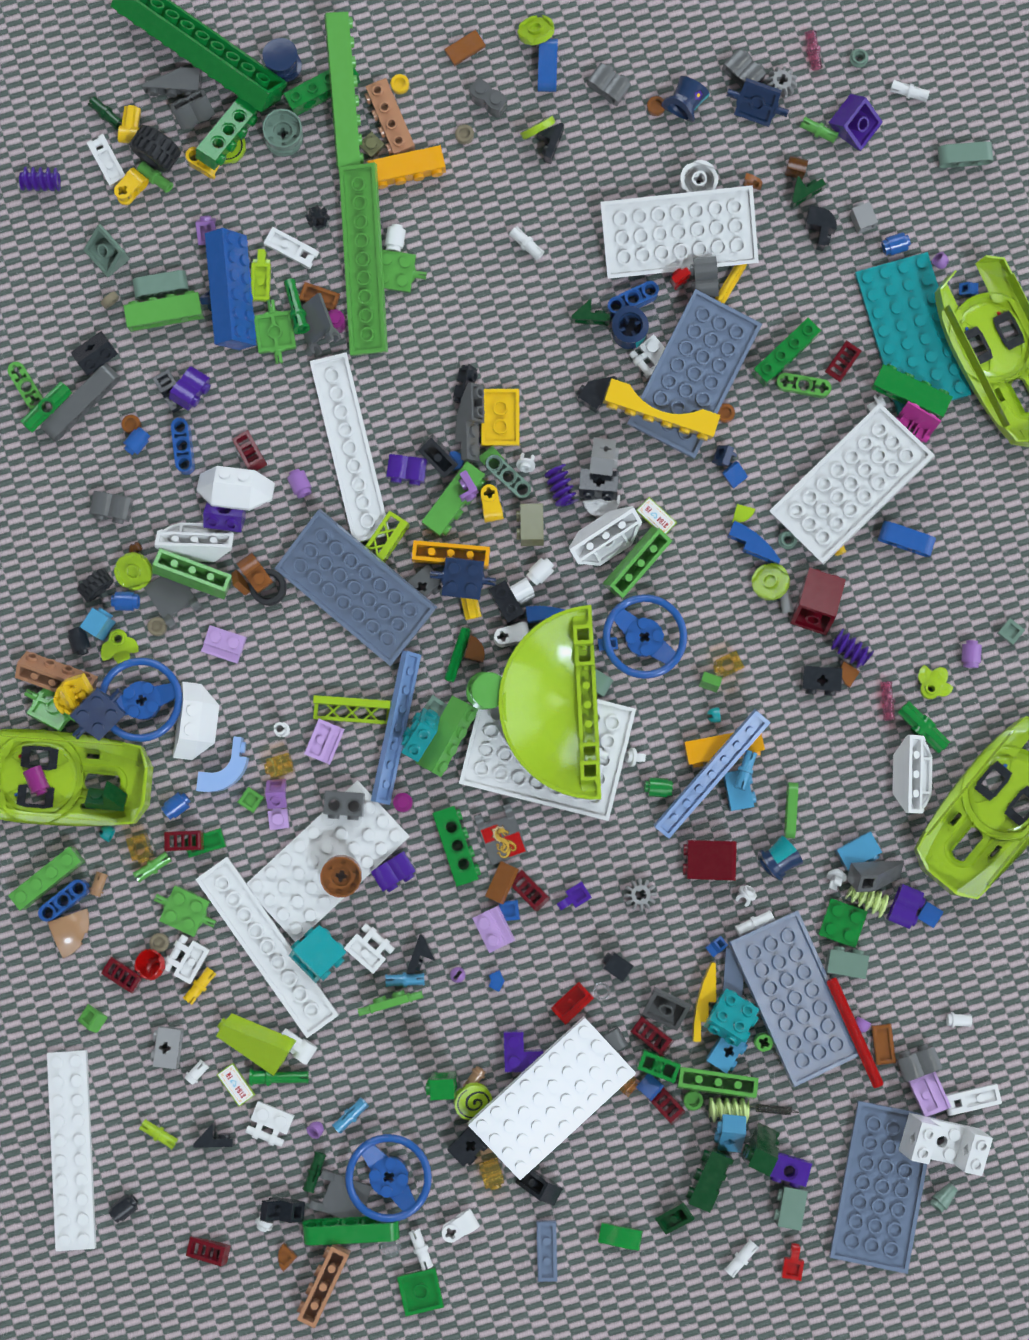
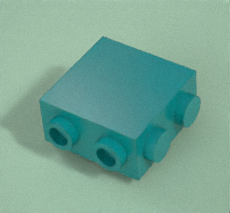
[400,708,440,762]
[289,925,347,983]
[703,988,759,1047]

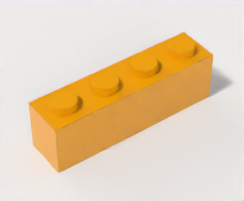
[367,145,446,189]
[412,540,490,569]
[683,732,765,768]

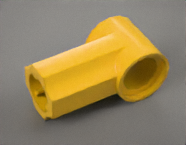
[118,105,141,144]
[461,598,482,620]

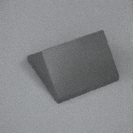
[642,986,691,1031]

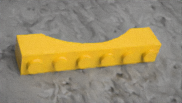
[603,379,720,441]

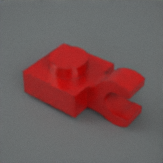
[781,1243,804,1281]

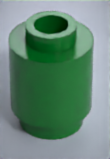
[644,777,673,798]

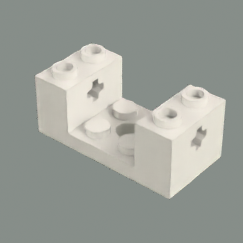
[899,1113,993,1176]

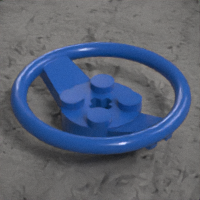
[603,595,687,679]
[100,658,182,742]
[345,1134,432,1222]

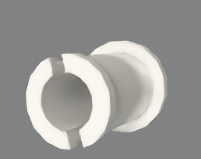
[946,1012,972,1028]
[185,1059,210,1085]

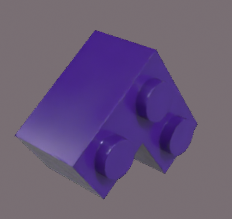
[504,1030,544,1072]

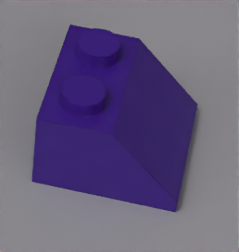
[828,94,883,151]

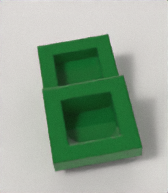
[598,1222,643,1251]

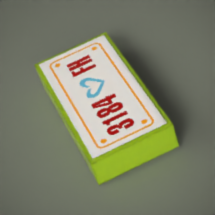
[636,497,677,534]
[217,1062,256,1106]

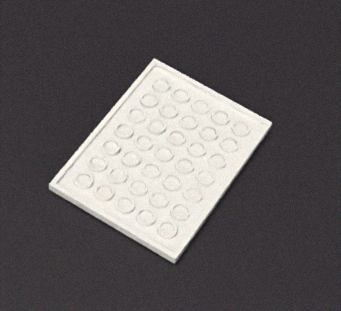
[459,674,636,821]

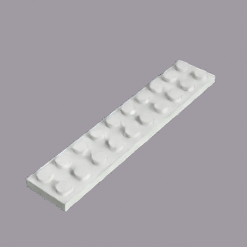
[310,352,391,543]
[195,857,339,1038]
[47,1050,96,1251]

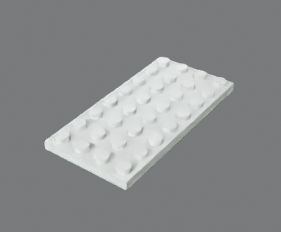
[601,185,759,279]
[770,403,935,565]
[246,780,410,942]
[467,1016,636,1180]

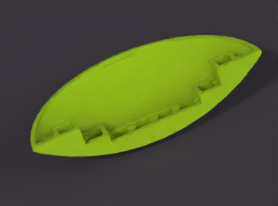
[499,605,601,800]

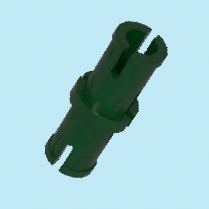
[88,96,122,129]
[302,1151,327,1193]

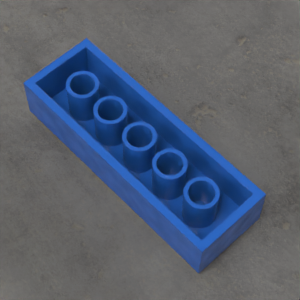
[205,228,257,350]

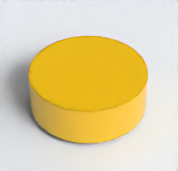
[390,74,409,95]

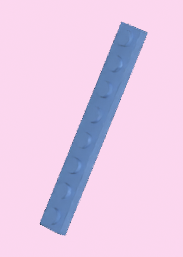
[371,650,421,805]
[654,709,771,838]

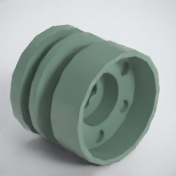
[262,109,303,157]

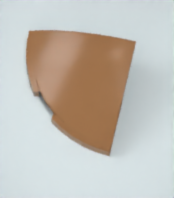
[48,909,90,959]

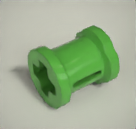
[753,1033,773,1052]

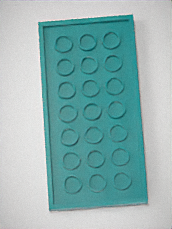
[855,252,972,416]

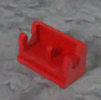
[551,982,594,1025]

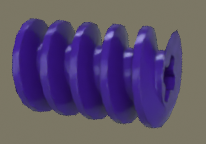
[19,167,61,192]
[544,464,579,507]
[831,628,874,668]

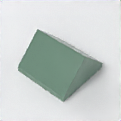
[83,224,130,277]

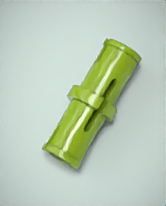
[139,1118,179,1150]

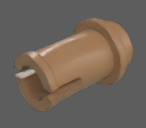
[89,871,108,897]
[463,1066,486,1087]

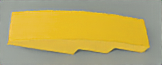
[692,962,716,1042]

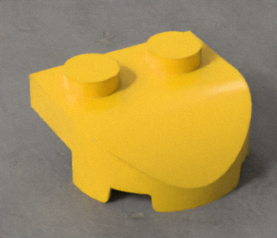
[53,673,94,715]

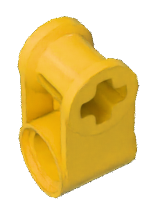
[186,147,220,179]
[114,168,149,205]
[480,484,504,523]

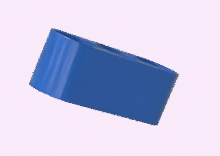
[538,38,558,92]
[607,281,659,318]
[171,418,195,475]
[878,521,936,557]
[38,880,90,922]

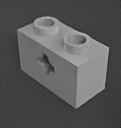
[589,437,619,476]
[151,1026,184,1069]

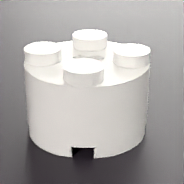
[679,160,718,193]

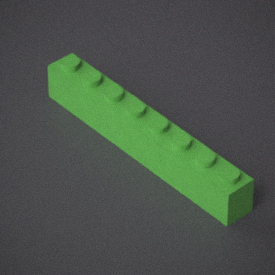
[324,12,364,170]

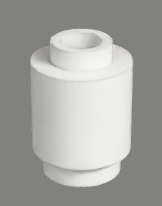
[385,224,406,252]
[526,558,554,586]

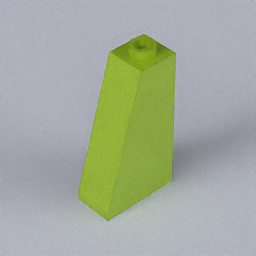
[216,1013,296,1076]

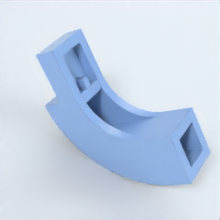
[196,736,249,792]

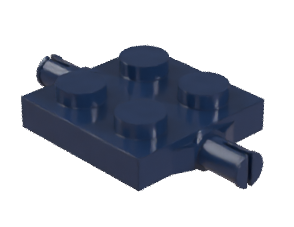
[726,78,789,127]
[430,557,496,600]
[70,687,126,741]

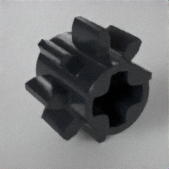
[305,205,330,230]

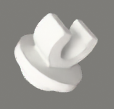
[867,394,887,412]
[516,453,535,473]
[625,748,646,767]
[827,869,847,891]
[736,885,757,907]

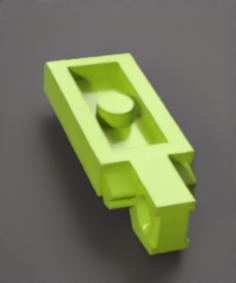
[251,249,271,302]

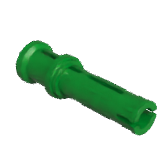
[284,278,310,334]
[249,1069,309,1086]

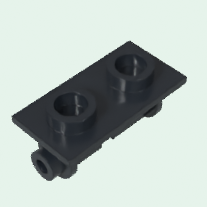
[453,364,478,403]

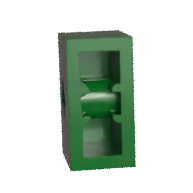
[636,1049,681,1083]

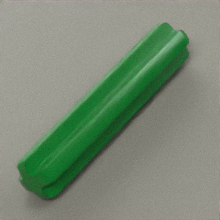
[445,627,471,683]

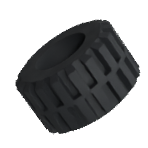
[129,125,181,173]

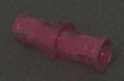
[805,30,823,71]
[880,681,896,721]

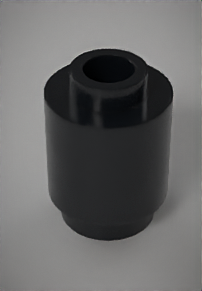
[67,627,91,656]
[108,1194,139,1223]

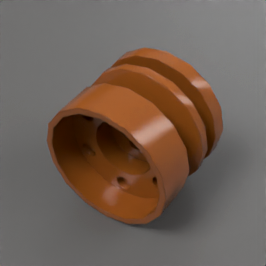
[320,855,362,898]

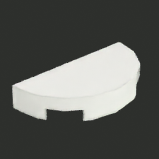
[583,495,620,517]

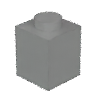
[850,202,878,234]

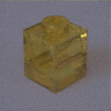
[713,651,745,679]
[264,753,295,778]
[126,833,154,864]
[479,1158,505,1190]

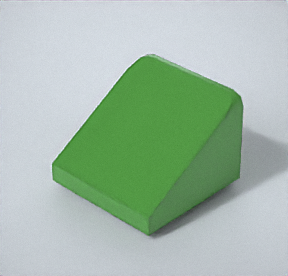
[699,671,722,693]
[77,1004,108,1033]

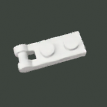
[86,134,125,188]
[264,227,319,269]
[946,1083,1002,1116]

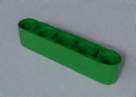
[302,1216,400,1245]

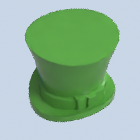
[466,672,502,710]

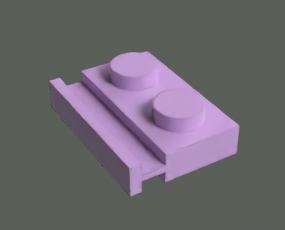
[201,625,247,664]
[304,719,345,765]
[472,905,515,953]
[908,1072,951,1117]

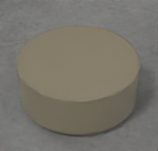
[455,124,474,145]
[100,291,119,309]
[147,617,167,637]
[149,933,170,953]

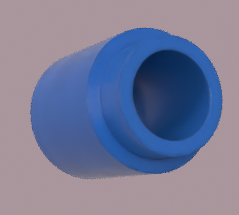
[881,232,911,256]
[123,427,151,455]
[111,591,140,611]
[161,792,191,820]

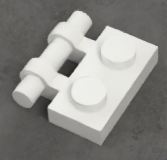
[629,334,665,379]
[344,923,395,974]
[165,934,210,984]
[245,1101,295,1147]

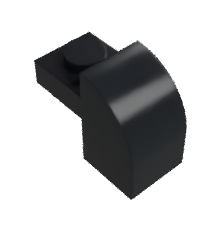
[804,205,837,251]
[260,1197,305,1223]

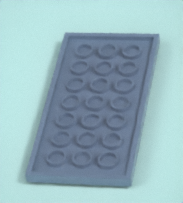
[627,289,762,459]
[274,509,437,666]
[728,910,859,1087]
[829,1100,936,1274]

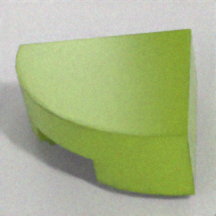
[732,504,755,523]

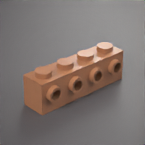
[364,78,415,155]
[15,651,98,692]
[296,1244,351,1328]

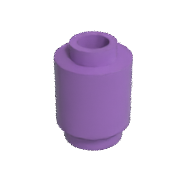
[287,469,312,499]
[961,640,982,668]

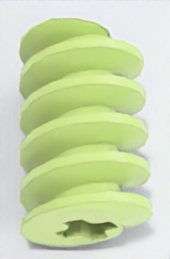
[845,885,889,918]
[709,1097,750,1123]

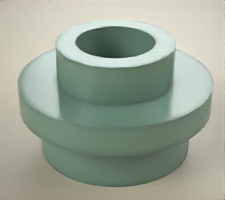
[849,49,868,68]
[778,530,797,549]

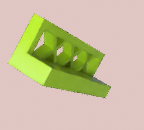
[365,510,410,563]
[313,695,391,725]

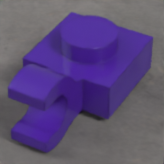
[557,881,592,910]

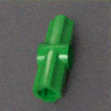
[20,381,72,433]
[897,701,950,754]

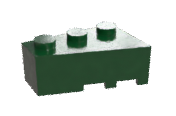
[741,1122,780,1177]
[685,1146,734,1213]

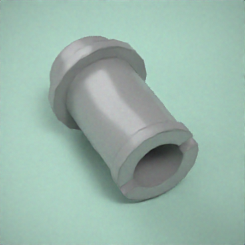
[780,589,794,614]

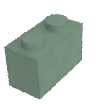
[825,946,869,979]
[773,1184,808,1231]

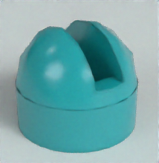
[707,707,721,723]
[99,826,116,842]

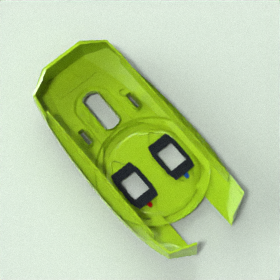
[935,255,1029,447]
[914,716,1029,900]
[0,729,154,826]

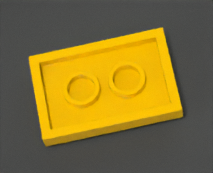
[481,389,519,446]

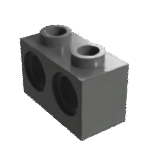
[323,791,365,820]

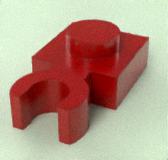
[670,267,691,290]

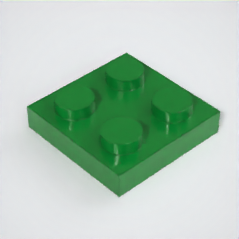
[818,898,868,948]
[397,1267,444,1316]

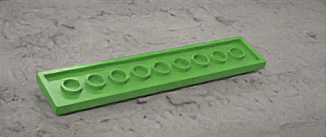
[339,162,388,356]

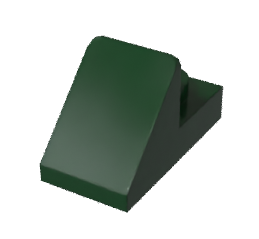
[790,176,826,209]
[571,298,610,326]
[85,781,128,811]
[655,1200,695,1235]

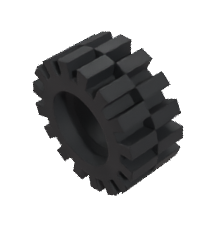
[77,568,114,602]

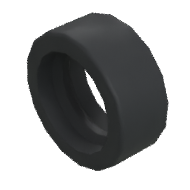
[249,568,287,606]

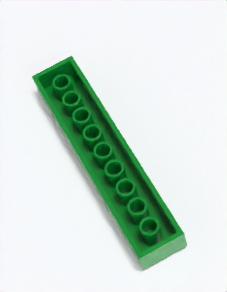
[110,0,288,112]

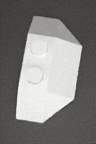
[196,466,275,511]
[569,506,642,566]
[155,522,234,562]
[173,682,219,760]
[893,735,932,814]

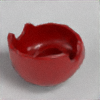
[134,949,165,981]

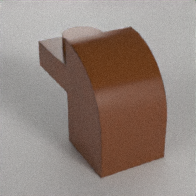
[236,552,273,593]

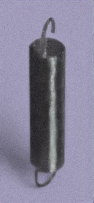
[750,1104,799,1116]

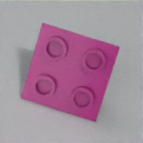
[896,401,941,443]

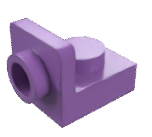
[195,215,216,245]
[458,470,479,502]
[265,779,287,809]

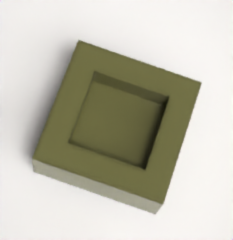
[359,131,385,159]

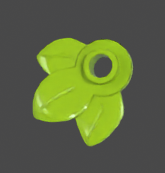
[101,629,139,664]
[918,665,953,700]

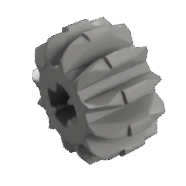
[765,66,797,99]
[624,878,657,911]

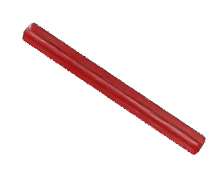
[826,977,884,1088]

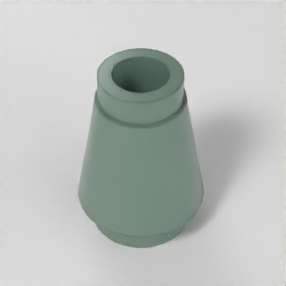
[930,1183,958,1213]

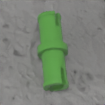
[800,116,839,144]
[137,161,173,193]
[133,851,172,883]

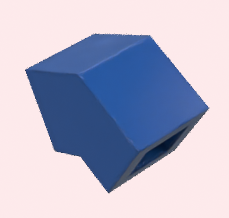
[959,282,979,298]
[598,637,618,652]
[705,936,728,957]
[488,970,505,992]

